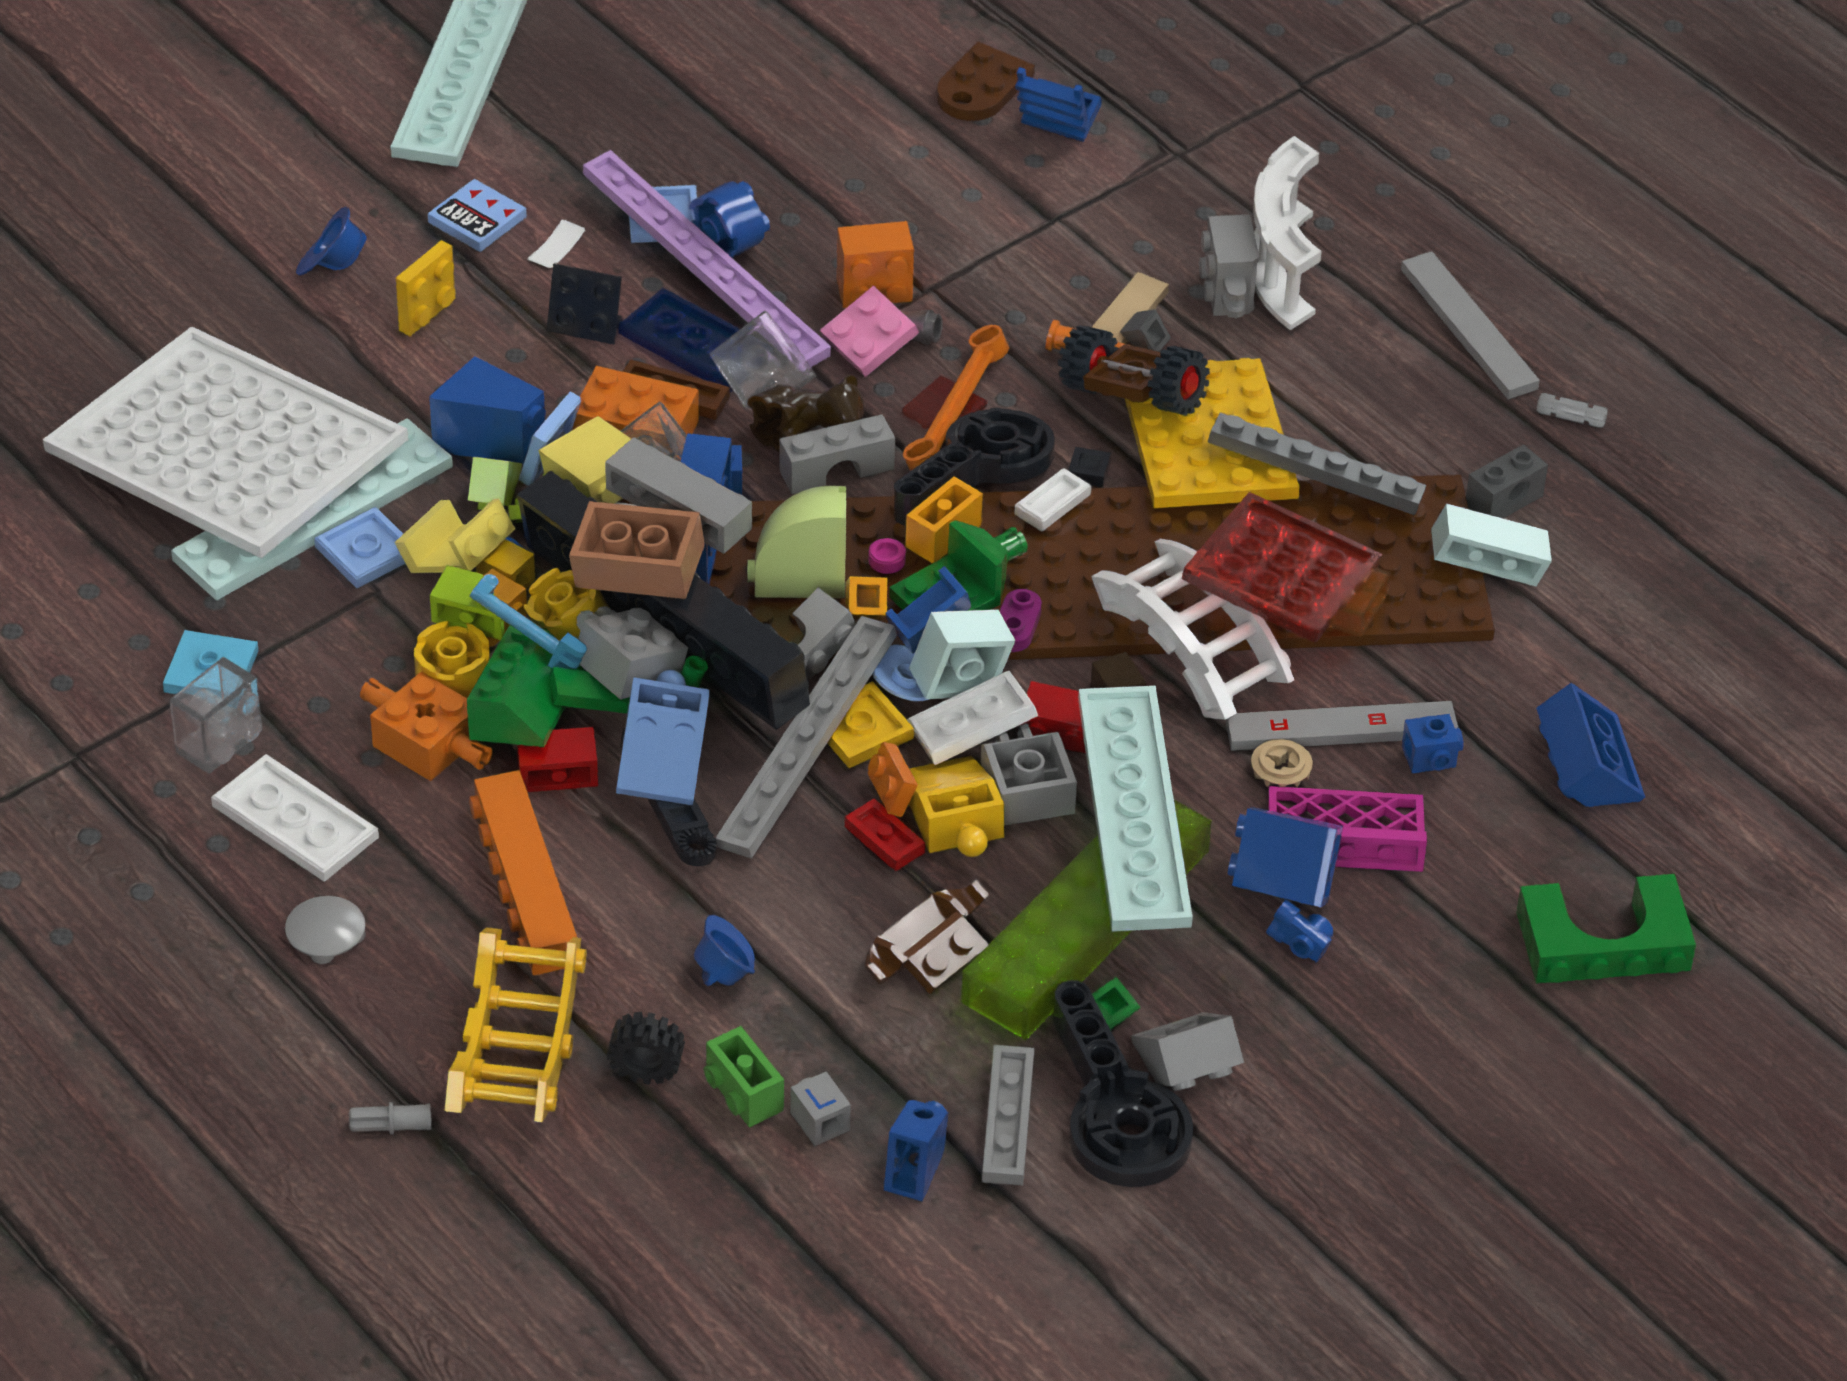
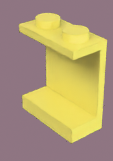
[394,498,515,573]

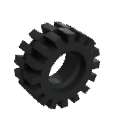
[606,1012,685,1084]

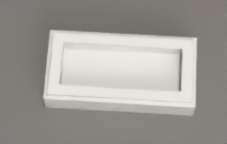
[1014,468,1091,532]

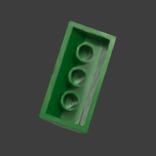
[467,625,585,747]

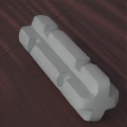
[1537,393,1608,428]

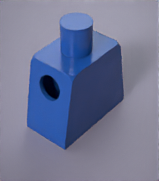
[883,1100,948,1202]

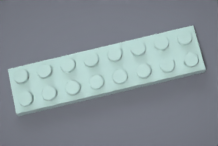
[391,0,527,167]
[171,418,453,601]
[1078,686,1192,931]

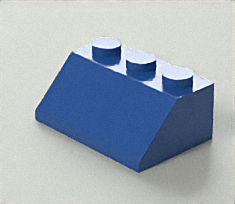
[1536,683,1646,807]

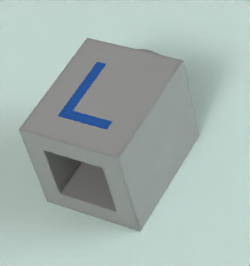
[790,1072,851,1146]

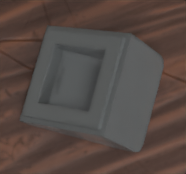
[1120,309,1171,352]

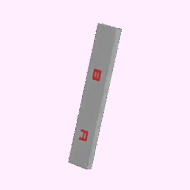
[1226,701,1458,751]

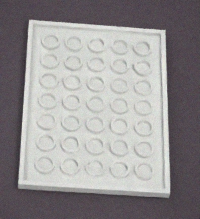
[43,327,409,558]

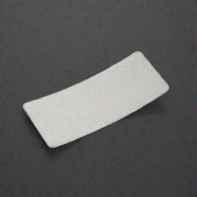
[528,220,585,268]

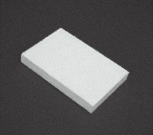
[907,671,1038,765]

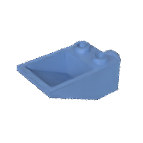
[616,670,710,805]

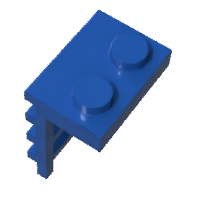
[1015,67,1102,142]

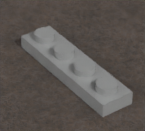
[982,1045,1034,1185]

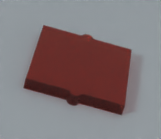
[902,375,987,429]

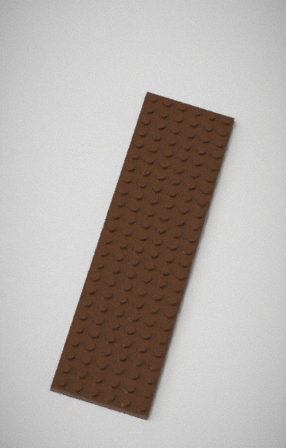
[611,474,1495,667]

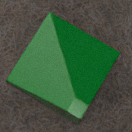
[1092,977,1141,1030]

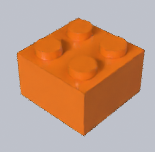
[837,221,914,308]

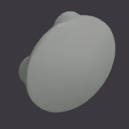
[285,896,366,964]

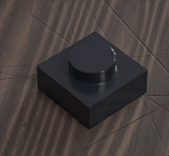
[1068,447,1111,488]

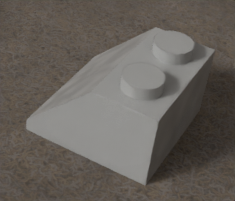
[1131,1012,1244,1091]

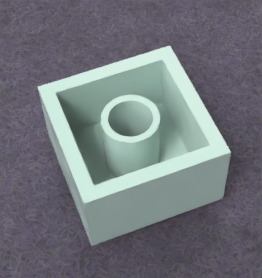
[909,610,1015,699]

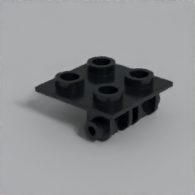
[546,263,623,345]

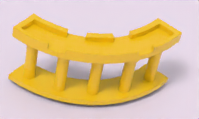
[445,928,587,1122]

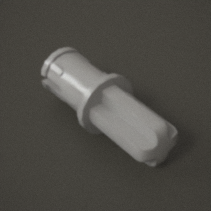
[349,1102,431,1135]

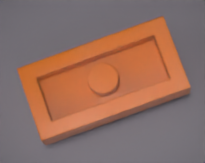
[867,742,918,817]

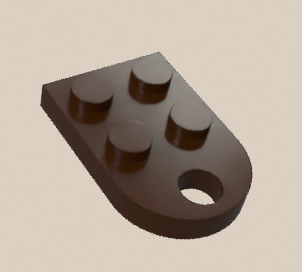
[937,41,1035,121]

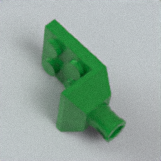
[889,520,1028,611]

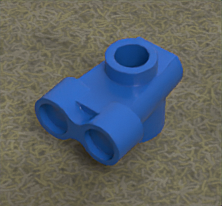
[1266,900,1333,962]

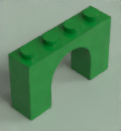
[1516,874,1696,984]

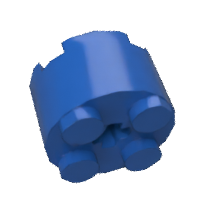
[689,181,770,258]

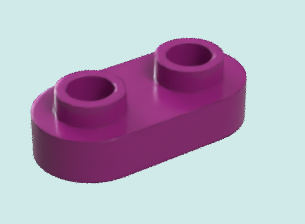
[1000,589,1042,652]

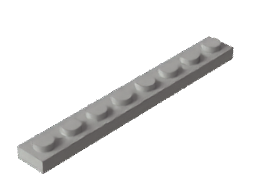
[716,616,897,859]

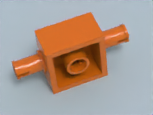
[360,671,492,781]

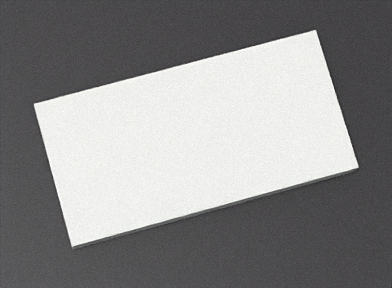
[211,754,379,882]

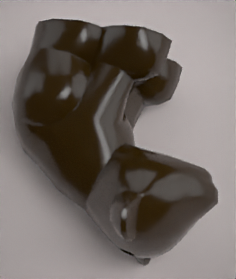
[747,374,864,453]

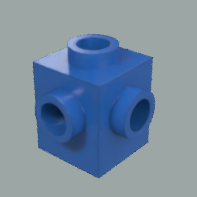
[1402,714,1463,773]

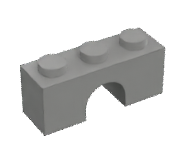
[779,414,895,494]
[792,587,856,681]

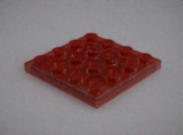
[1181,492,1382,643]

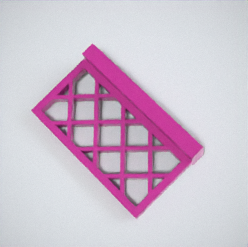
[1268,786,1427,872]

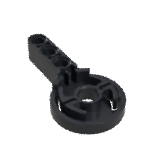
[894,407,1055,526]
[1053,980,1193,1187]

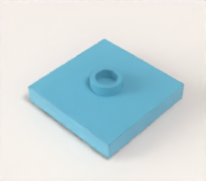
[163,630,258,704]

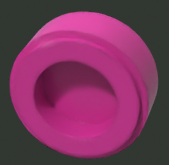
[868,538,906,574]

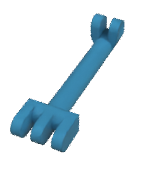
[469,574,587,670]

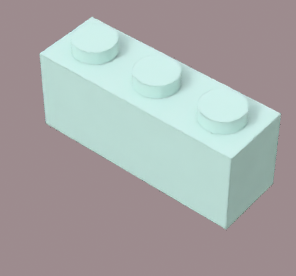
[1431,504,1552,586]

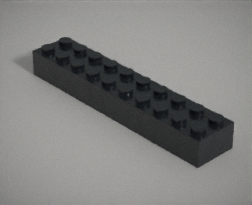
[517,471,810,730]

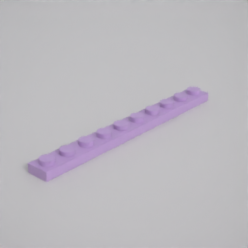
[583,150,831,372]

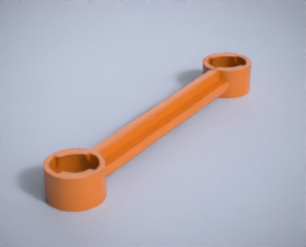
[903,325,1009,471]

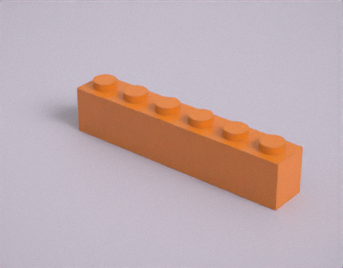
[469,770,578,976]

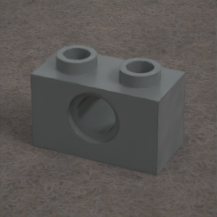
[1466,444,1548,519]

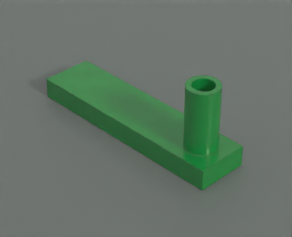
[549,656,708,713]

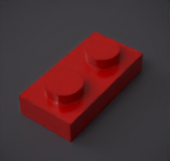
[844,798,925,872]

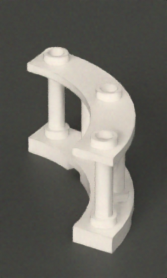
[1253,136,1322,330]
[1091,539,1294,720]

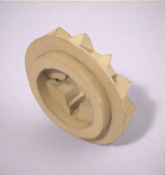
[1251,739,1313,788]

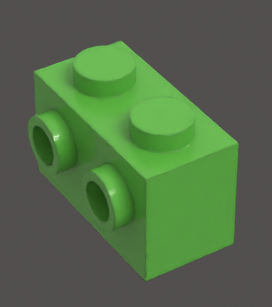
[704,1026,784,1127]

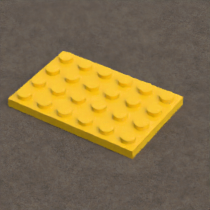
[1125,358,1299,508]

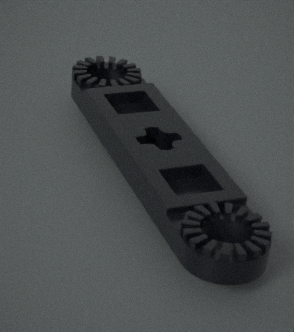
[620,728,717,867]

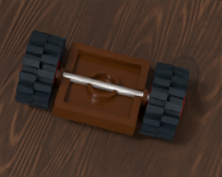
[1058,325,1210,415]

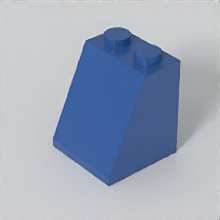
[429,356,546,465]
[1228,807,1343,907]

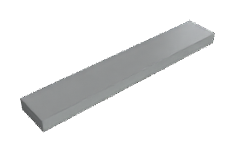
[1401,251,1540,399]

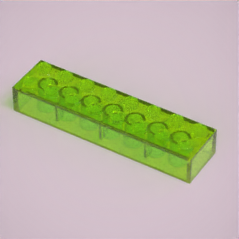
[961,800,1212,1040]

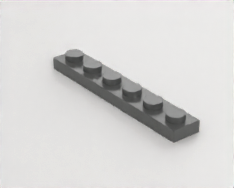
[1208,413,1427,515]

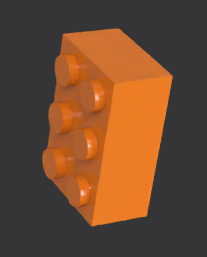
[572,366,699,461]

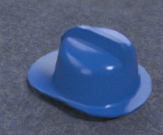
[296,206,366,276]
[693,915,755,986]

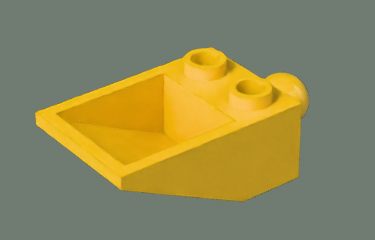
[909,756,1004,857]

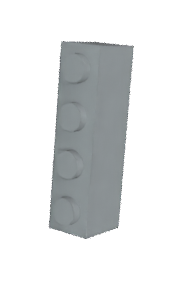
[605,437,752,554]

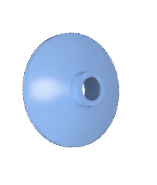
[872,645,929,701]

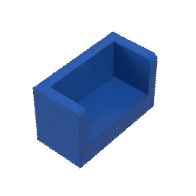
[885,566,971,654]

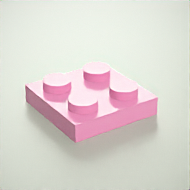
[820,286,919,377]

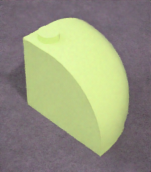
[747,486,846,598]

